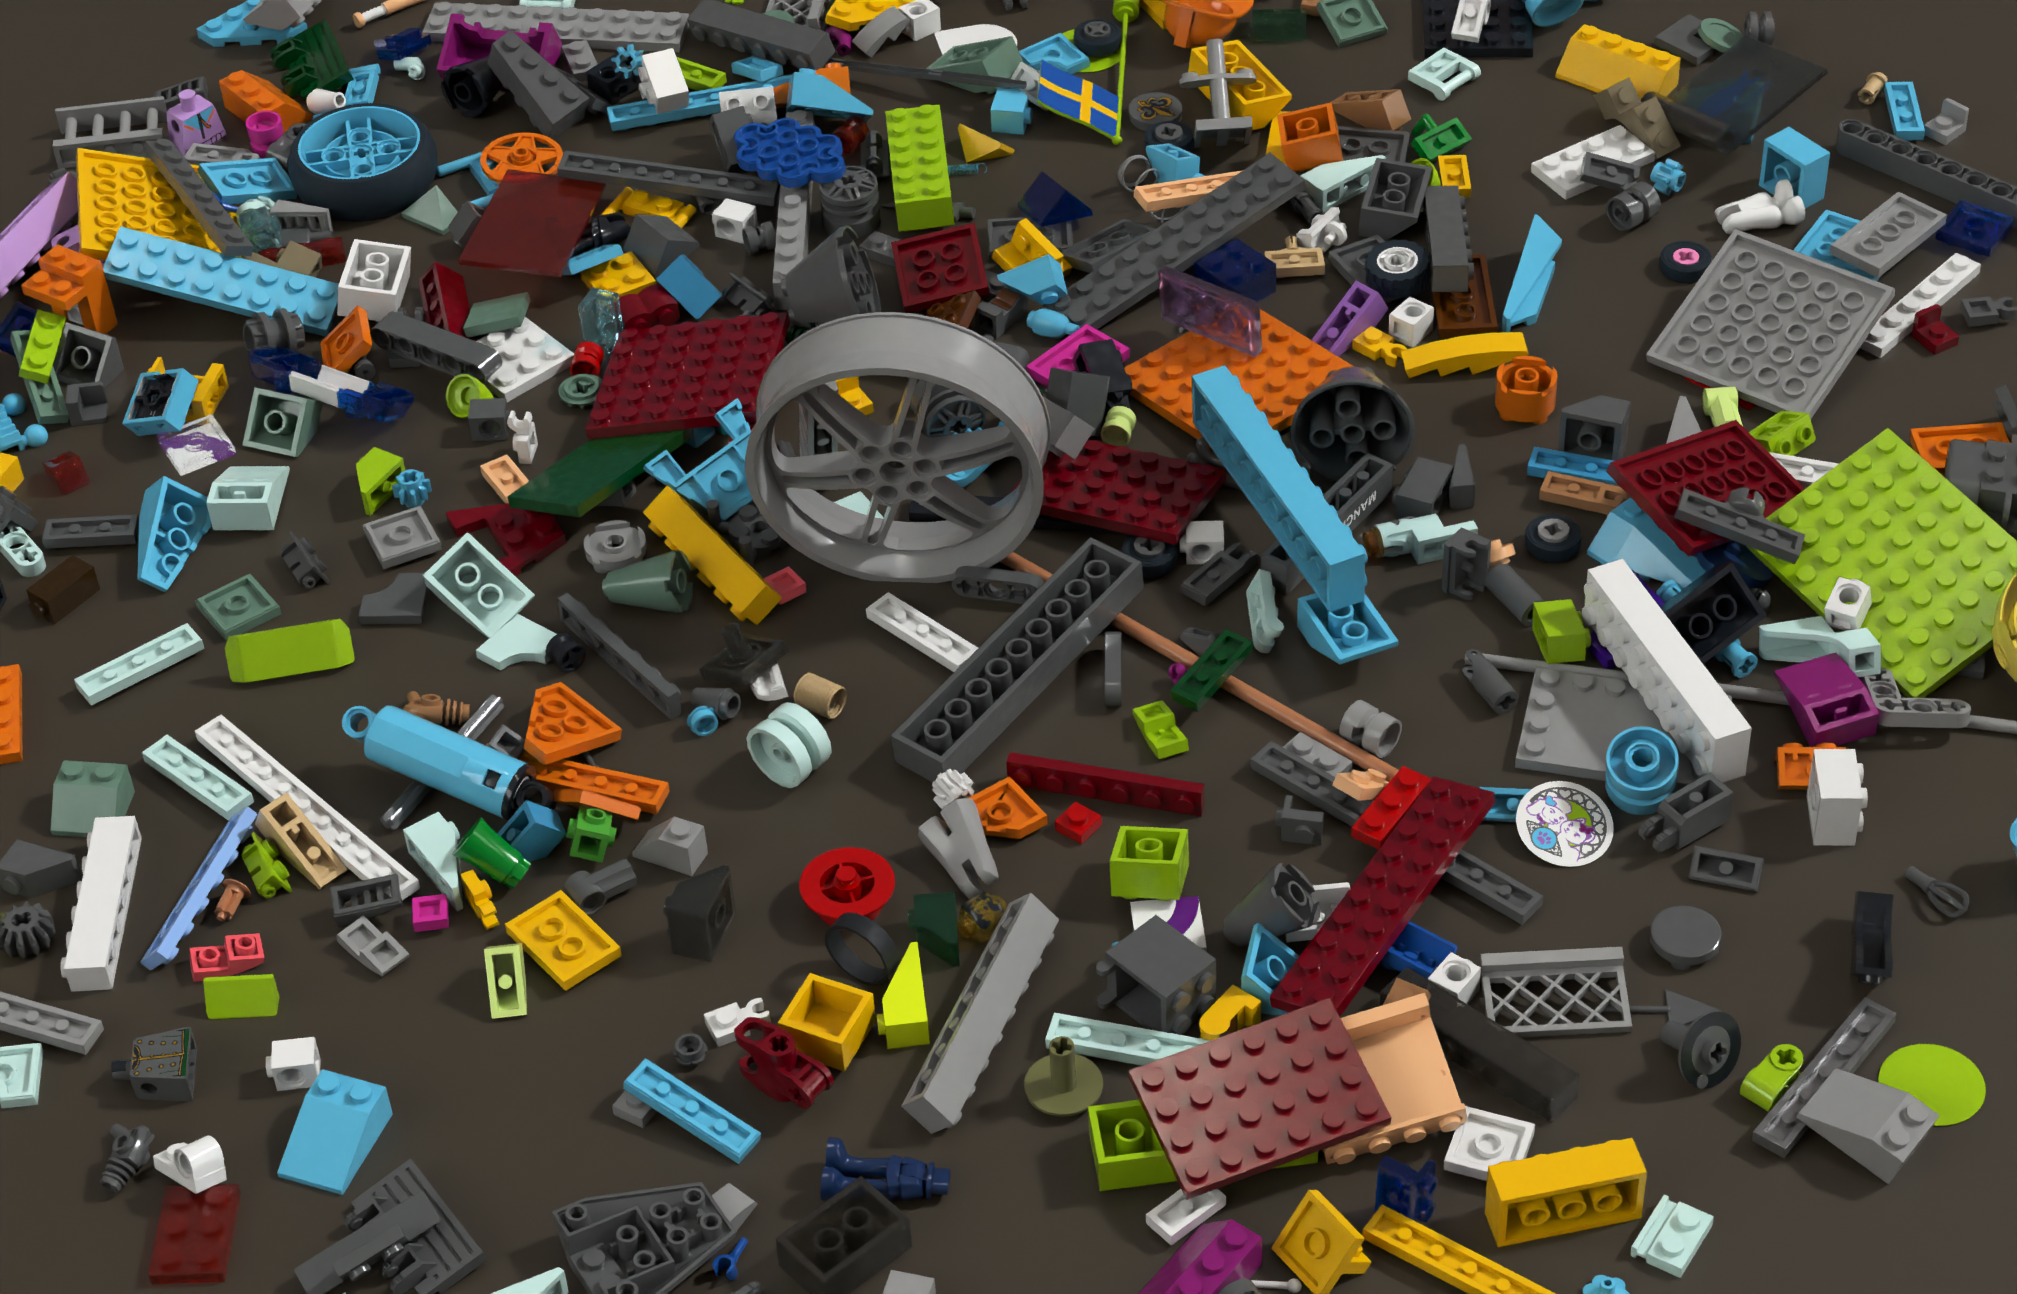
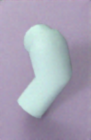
[394,57,426,80]

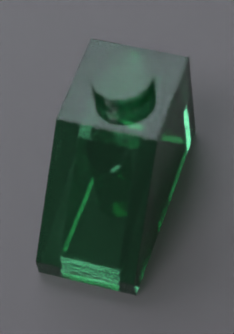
[908,892,960,967]

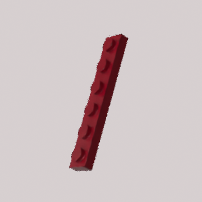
[1006,752,1205,817]

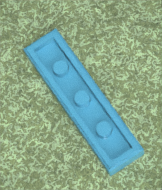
[623,1058,761,1164]

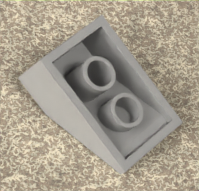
[1796,1068,1940,1184]

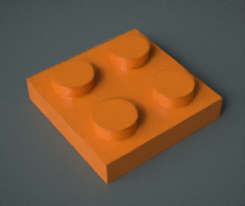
[320,305,372,373]

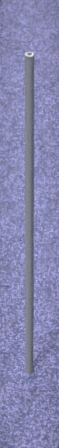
[1465,651,2017,734]

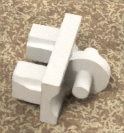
[1296,207,1347,253]

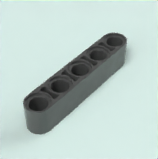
[370,311,503,384]

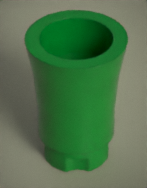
[452,817,531,889]

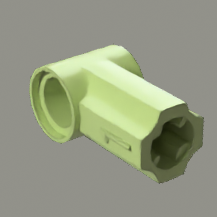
[1702,386,1743,427]

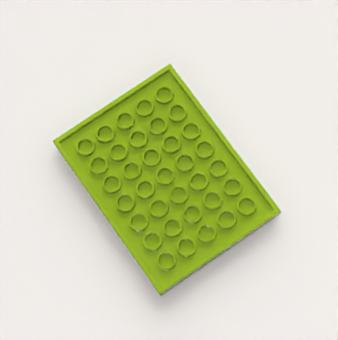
[1747,428,2017,698]

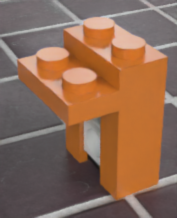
[21,244,118,334]

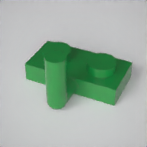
[1411,114,1472,163]

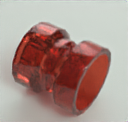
[832,116,869,154]

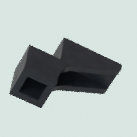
[1850,891,1894,985]

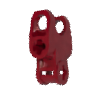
[734,1017,834,1109]

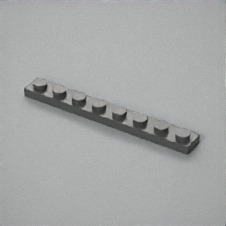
[144,138,253,256]
[557,150,780,206]

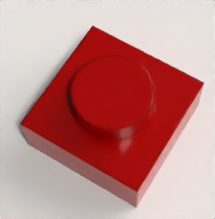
[1055,801,1102,845]

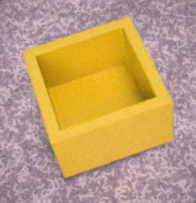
[778,973,876,1072]

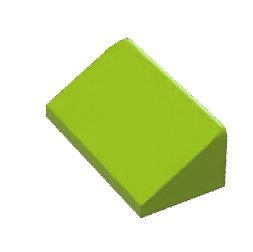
[203,974,279,1019]

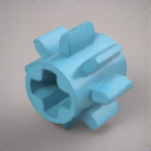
[611,44,644,78]
[1650,158,1686,196]
[392,469,432,507]

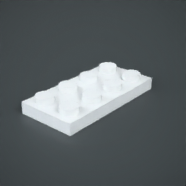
[1531,125,1655,200]

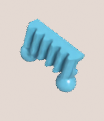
[0,393,48,453]

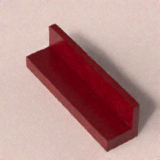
[418,261,476,341]

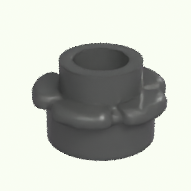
[673,1033,708,1066]

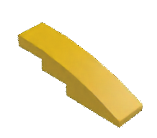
[1401,332,1529,378]

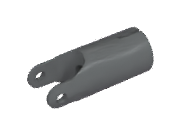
[1462,649,1519,715]

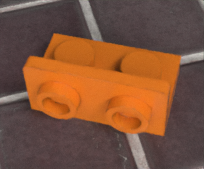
[1774,743,1846,790]

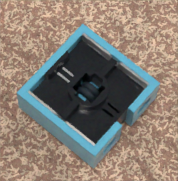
[122,368,199,436]

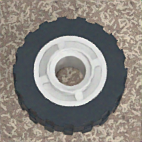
[1365,240,1430,299]

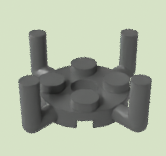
[706,500,788,567]

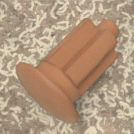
[214,879,251,922]

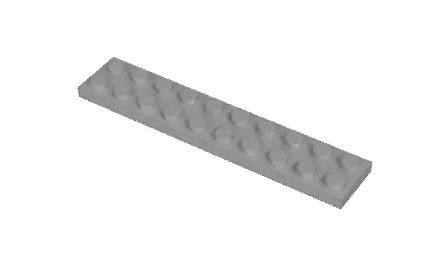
[422,2,690,53]

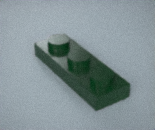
[1170,629,1253,712]

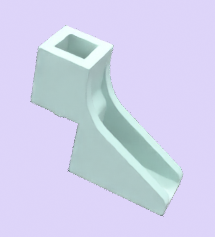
[1759,616,1881,677]

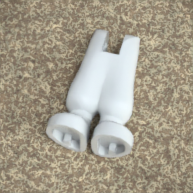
[1714,179,1805,234]

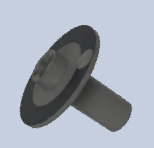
[1660,1011,1741,1089]

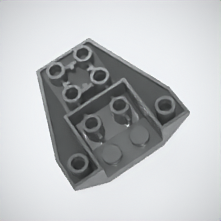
[552,1182,736,1294]

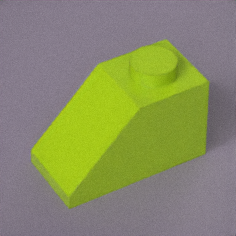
[356,447,405,516]

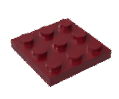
[891,222,990,313]

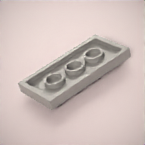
[1829,192,1947,278]

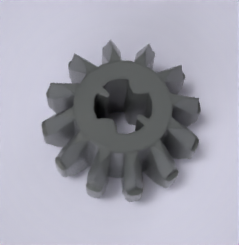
[0,901,55,959]

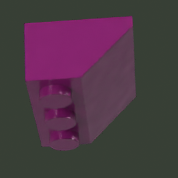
[1138,1219,1262,1294]

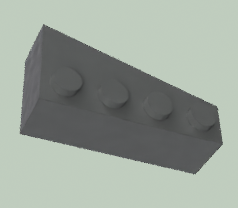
[487,30,590,140]

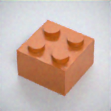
[1277,102,1343,172]

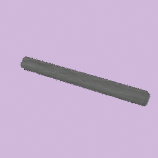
[380,694,504,831]

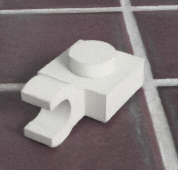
[507,410,538,464]

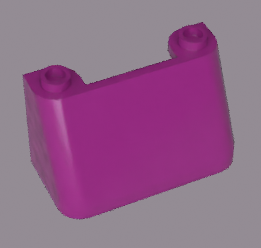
[436,13,563,89]

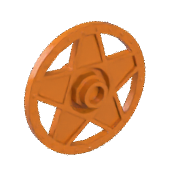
[480,133,563,187]

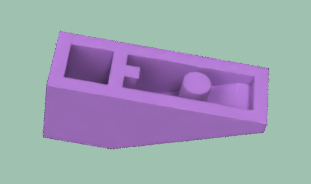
[1312,280,1389,357]

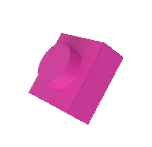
[412,894,449,932]

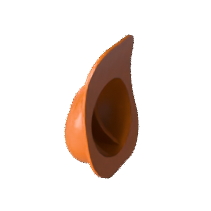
[1161,0,1254,48]

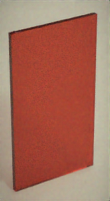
[458,169,606,278]

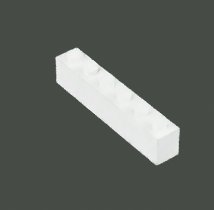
[60,816,142,992]

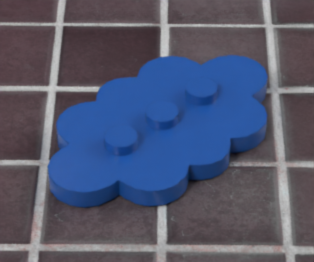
[734,118,846,188]

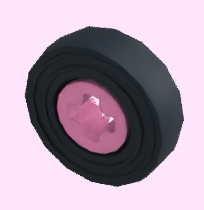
[1659,241,1712,283]

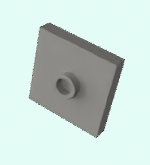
[363,506,442,569]

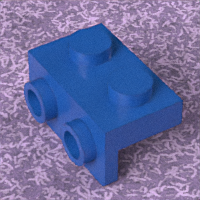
[1380,921,1458,986]

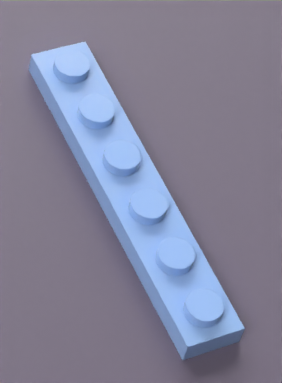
[140,806,257,971]

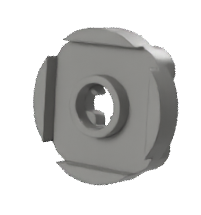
[584,520,647,573]

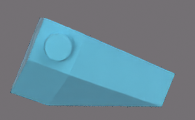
[137,476,212,592]
[1587,497,1706,590]

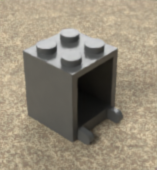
[1096,915,1216,1035]

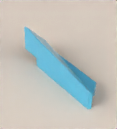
[1502,214,1562,332]

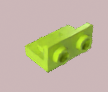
[1749,410,1816,456]

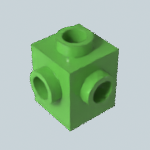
[566,806,617,863]

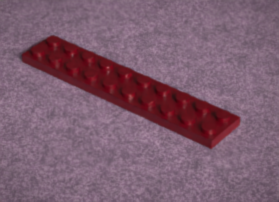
[1270,776,1495,1016]

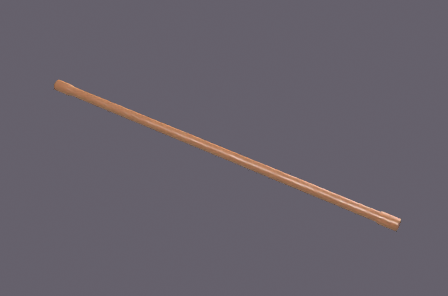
[999,552,1399,782]

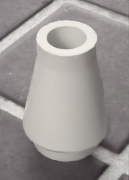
[306,89,346,114]

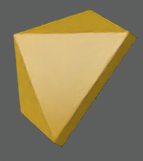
[958,123,1015,163]

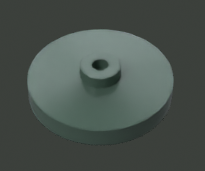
[1698,18,1745,54]

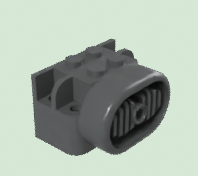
[1943,434,2017,541]

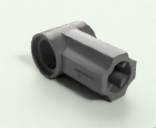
[564,859,638,915]

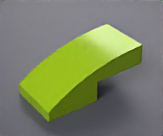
[1132,700,1189,759]

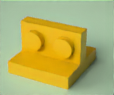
[991,218,1072,277]
[1271,1190,1372,1294]

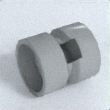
[1339,699,1402,758]

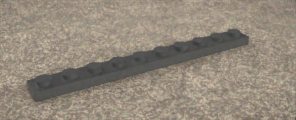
[1250,741,1543,925]

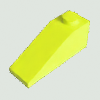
[877,942,930,1049]

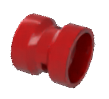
[570,341,604,376]

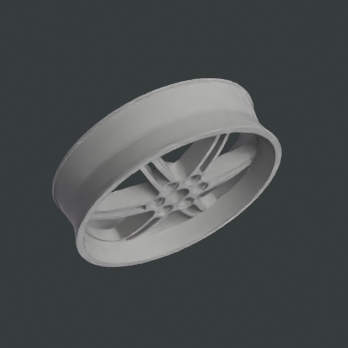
[745,312,1051,583]

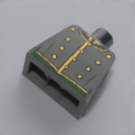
[111,1027,197,1101]

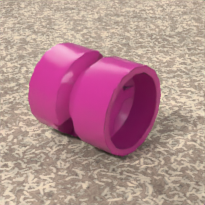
[245,110,283,159]

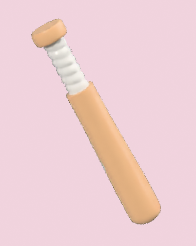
[352,0,425,28]

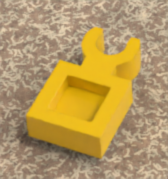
[1352,326,1407,367]
[460,869,500,930]

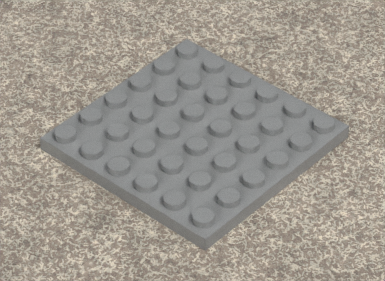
[1646,229,1895,419]

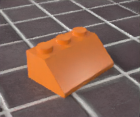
[219,70,313,134]

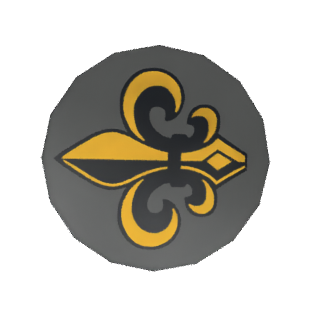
[1129,92,1182,131]

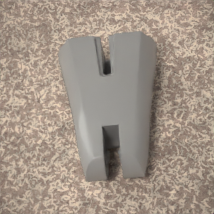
[918,798,999,900]

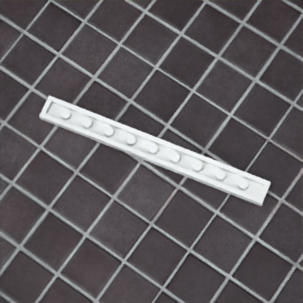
[195,714,420,901]

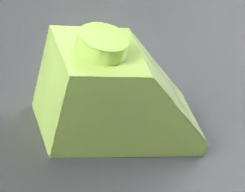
[484,943,527,1019]

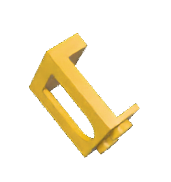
[147,357,229,424]

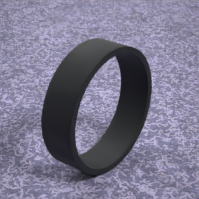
[824,913,900,985]

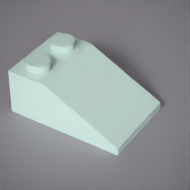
[423,532,535,639]

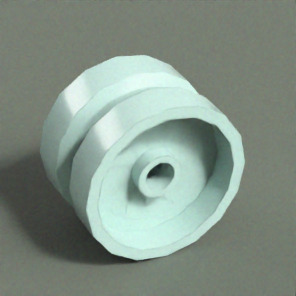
[747,702,832,788]

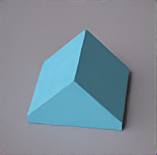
[1241,922,1299,1016]

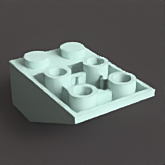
[206,466,290,531]

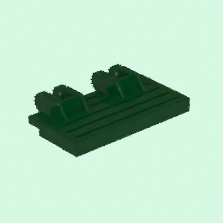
[269,19,354,101]

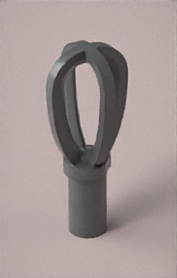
[1905,866,1969,918]

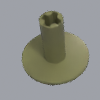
[1024,1036,1103,1117]

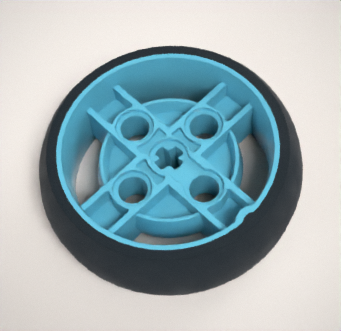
[288,103,437,222]

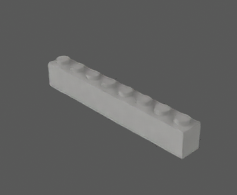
[901,893,1059,1134]

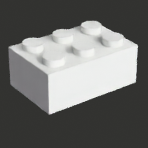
[337,239,411,322]

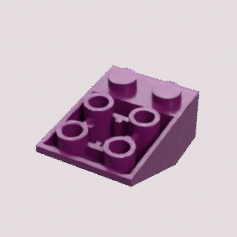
[1774,652,1879,747]

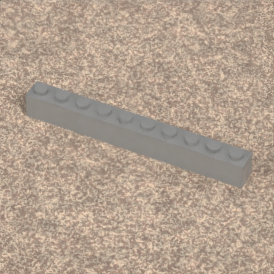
[772,110,815,310]

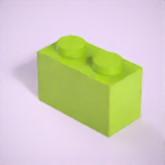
[1532,599,1591,664]

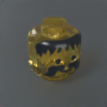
[957,892,1007,943]

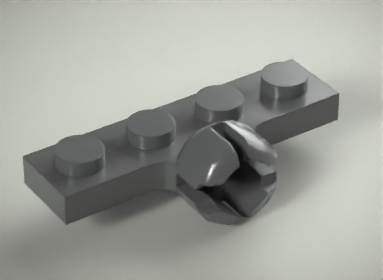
[1674,487,1805,564]

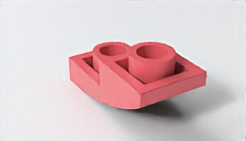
[189,933,264,982]

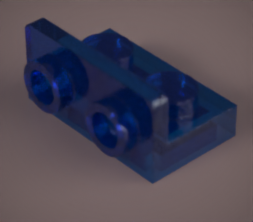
[1374,1156,1438,1224]

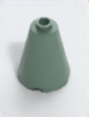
[602,551,693,613]

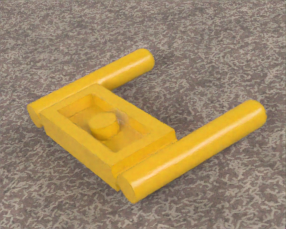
[601,187,697,228]

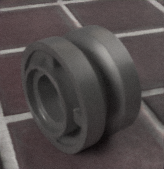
[1744,11,1775,50]

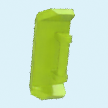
[225,618,355,683]

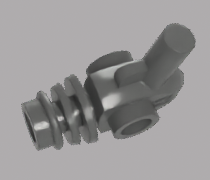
[99,1123,155,1193]

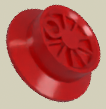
[799,847,895,925]

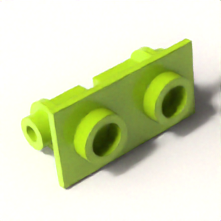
[242,831,292,898]

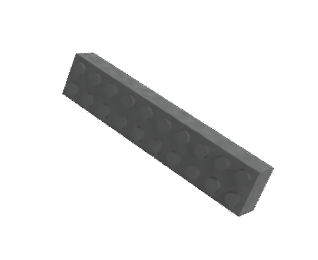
[891,537,1144,782]

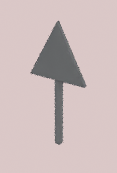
[1602,989,1721,1025]

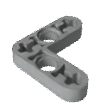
[1861,667,1971,728]

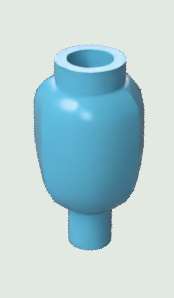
[1027,309,1080,339]

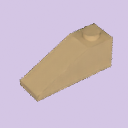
[255,792,348,890]

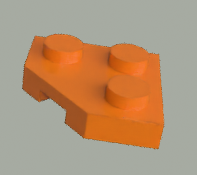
[968,776,1048,839]

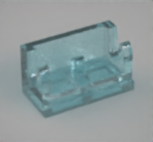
[578,287,624,354]

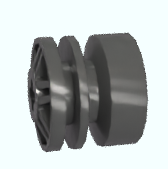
[819,166,881,239]
[910,380,986,438]

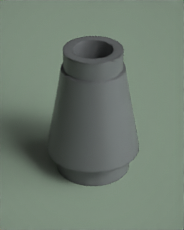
[691,687,741,720]

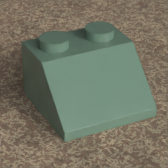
[242,387,323,457]
[51,760,135,837]

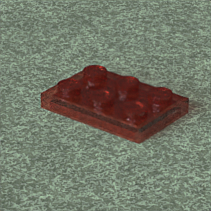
[148,1184,241,1284]

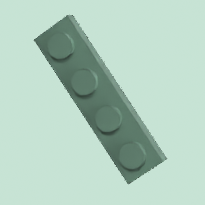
[10,330,69,425]

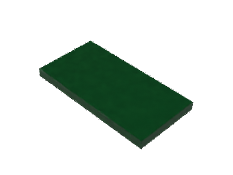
[507,429,693,517]

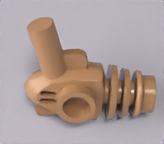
[403,691,470,726]

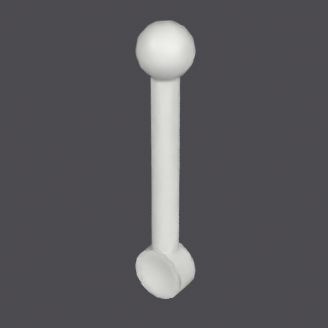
[1251,1278,1302,1293]

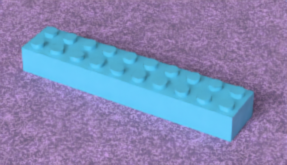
[1191,365,1368,612]

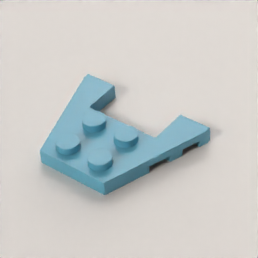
[643,398,753,522]

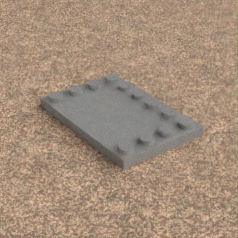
[1515,667,1732,792]

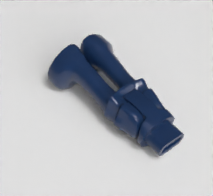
[820,1137,951,1202]

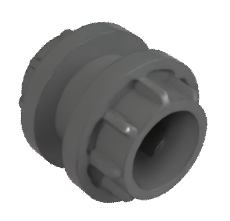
[243,308,305,363]

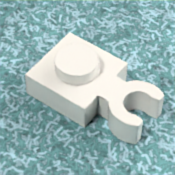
[704,998,771,1047]

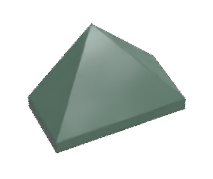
[401,185,458,235]

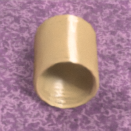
[794,673,847,719]

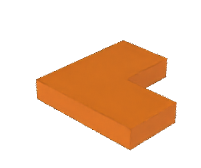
[553,789,641,820]

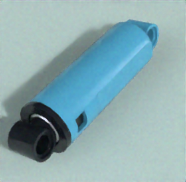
[342,705,557,820]

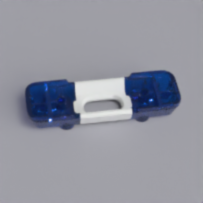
[248,347,415,422]

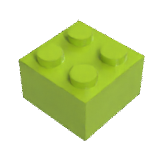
[1110,826,1189,901]

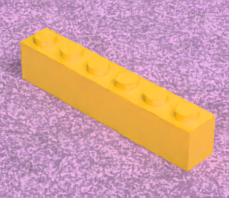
[643,485,782,625]

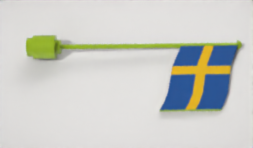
[1037,0,1140,145]

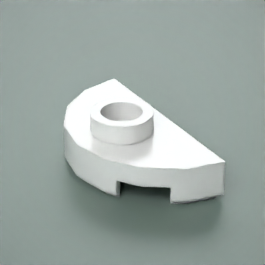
[750,660,788,701]

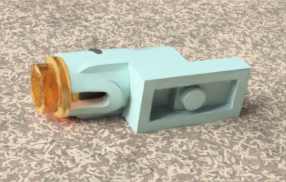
[1363,513,1478,565]

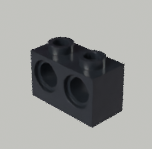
[586,48,642,105]

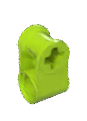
[1740,1044,1803,1112]

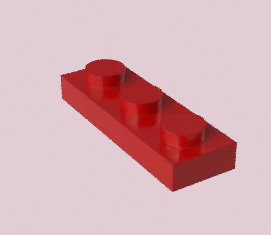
[1351,766,1432,850]

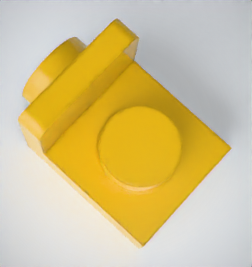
[836,376,874,415]

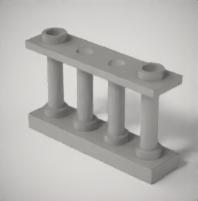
[52,96,167,169]

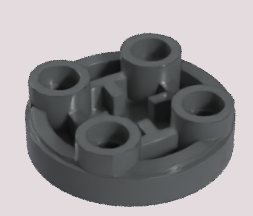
[1650,905,1722,971]

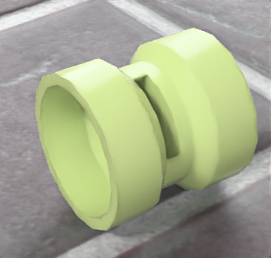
[1101,406,1136,446]

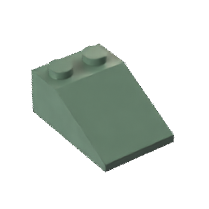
[926,36,1024,94]

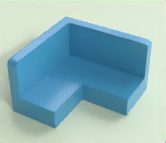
[656,254,723,319]

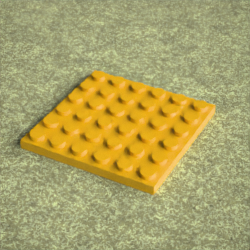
[76,148,252,260]

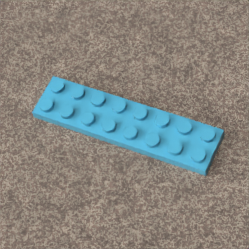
[103,226,339,337]

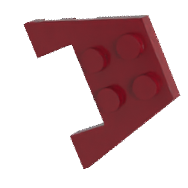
[446,503,566,577]

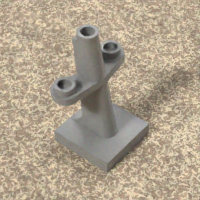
[1179,39,1257,148]

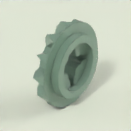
[559,374,602,409]

